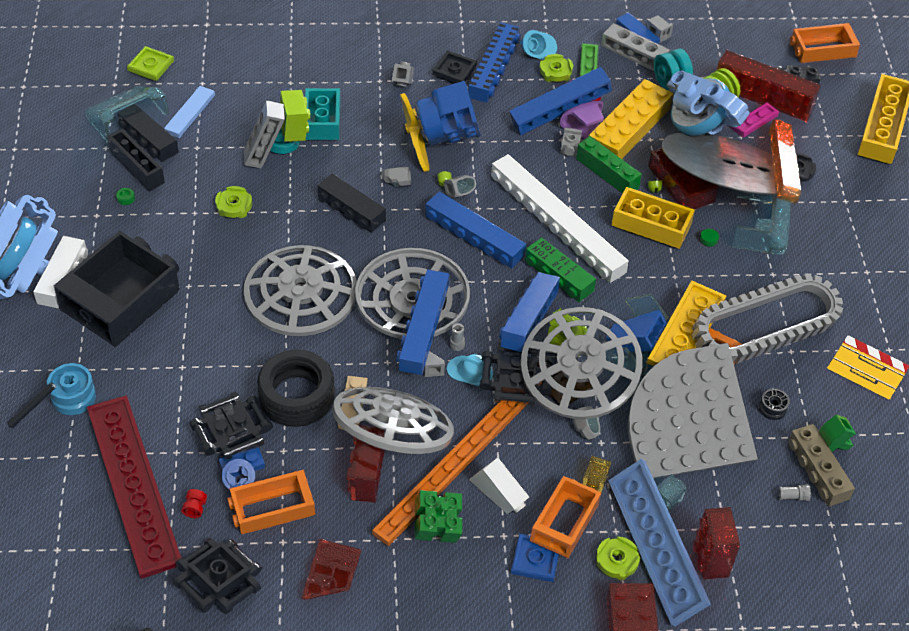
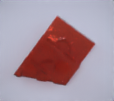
[302,539,362,600]

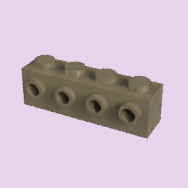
[788,424,855,507]

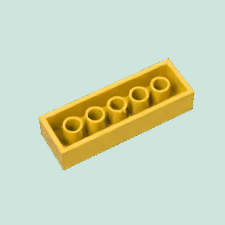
[858,74,909,164]
[589,79,674,159]

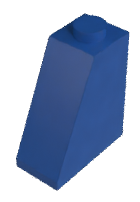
[606,310,667,352]

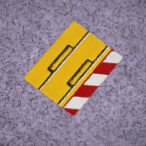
[827,336,909,399]

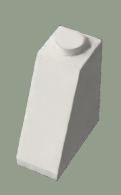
[469,458,529,514]

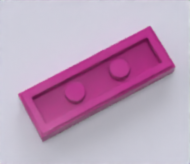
[731,103,779,138]

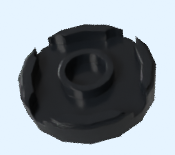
[782,153,816,182]

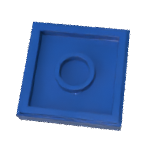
[511,533,559,582]

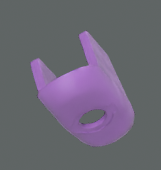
[560,101,604,140]

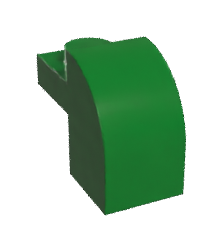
[819,415,856,452]

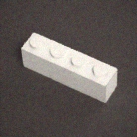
[34,236,88,308]

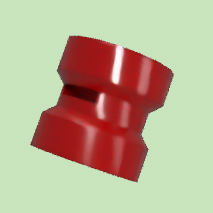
[181,489,207,518]

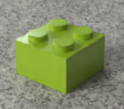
[280,90,310,142]

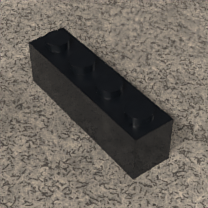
[118,103,179,162]
[107,128,165,191]
[317,173,386,233]

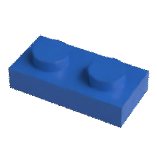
[219,447,265,477]

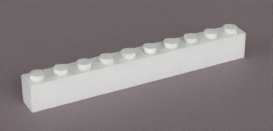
[491,154,629,283]

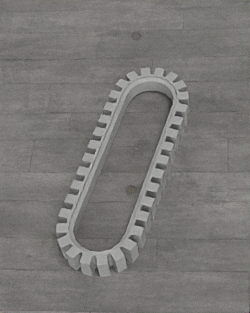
[692,274,843,364]

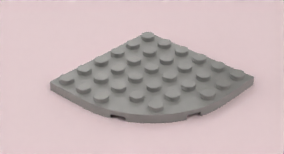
[628,343,758,479]

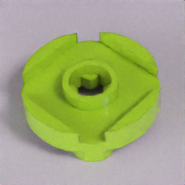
[540,54,573,82]
[215,186,252,218]
[596,537,640,580]

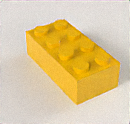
[611,187,695,249]

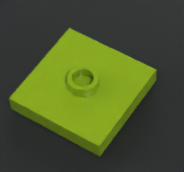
[127,46,174,81]

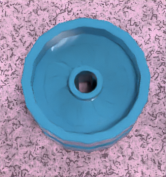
[47,363,96,415]

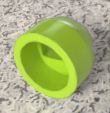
[437,171,452,187]
[648,180,662,193]

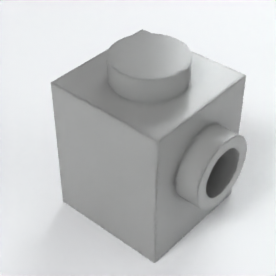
[392,61,414,87]

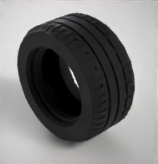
[257,349,335,427]

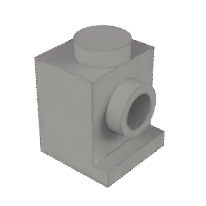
[647,15,673,42]
[560,128,582,157]

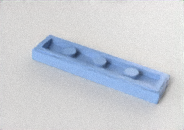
[164,86,215,138]

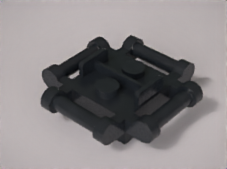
[479,342,553,405]
[189,391,273,460]
[173,538,262,614]

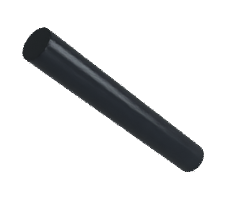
[8,382,56,428]

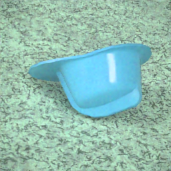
[520,30,557,60]
[447,354,493,386]

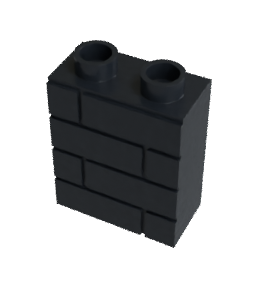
[53,231,180,347]

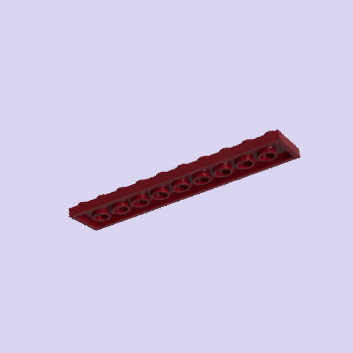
[87,395,181,579]

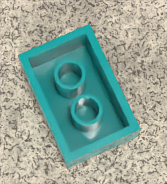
[305,88,341,140]

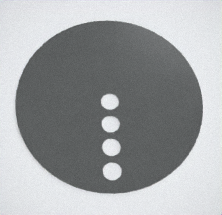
[662,132,797,194]

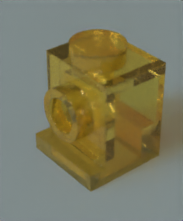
[583,456,611,493]

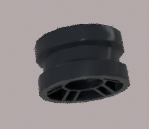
[759,389,790,420]

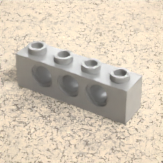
[601,23,670,71]
[244,101,285,169]

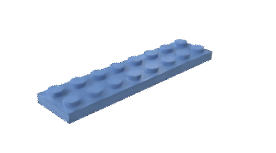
[608,459,711,626]

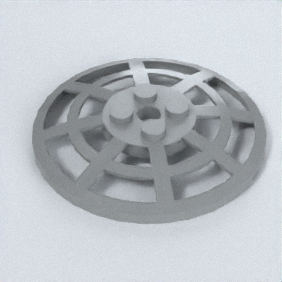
[244,245,357,336]
[355,248,470,339]
[521,307,642,419]
[332,387,454,454]

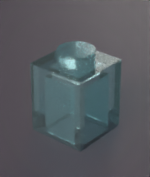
[657,474,687,512]

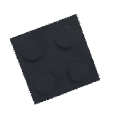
[432,50,477,83]

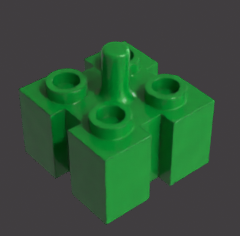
[415,490,462,543]

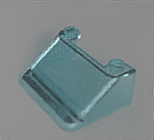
[85,86,169,142]

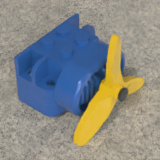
[400,81,481,172]

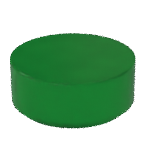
[116,188,135,205]
[700,229,719,247]

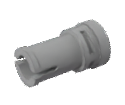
[449,323,465,351]
[778,484,811,501]

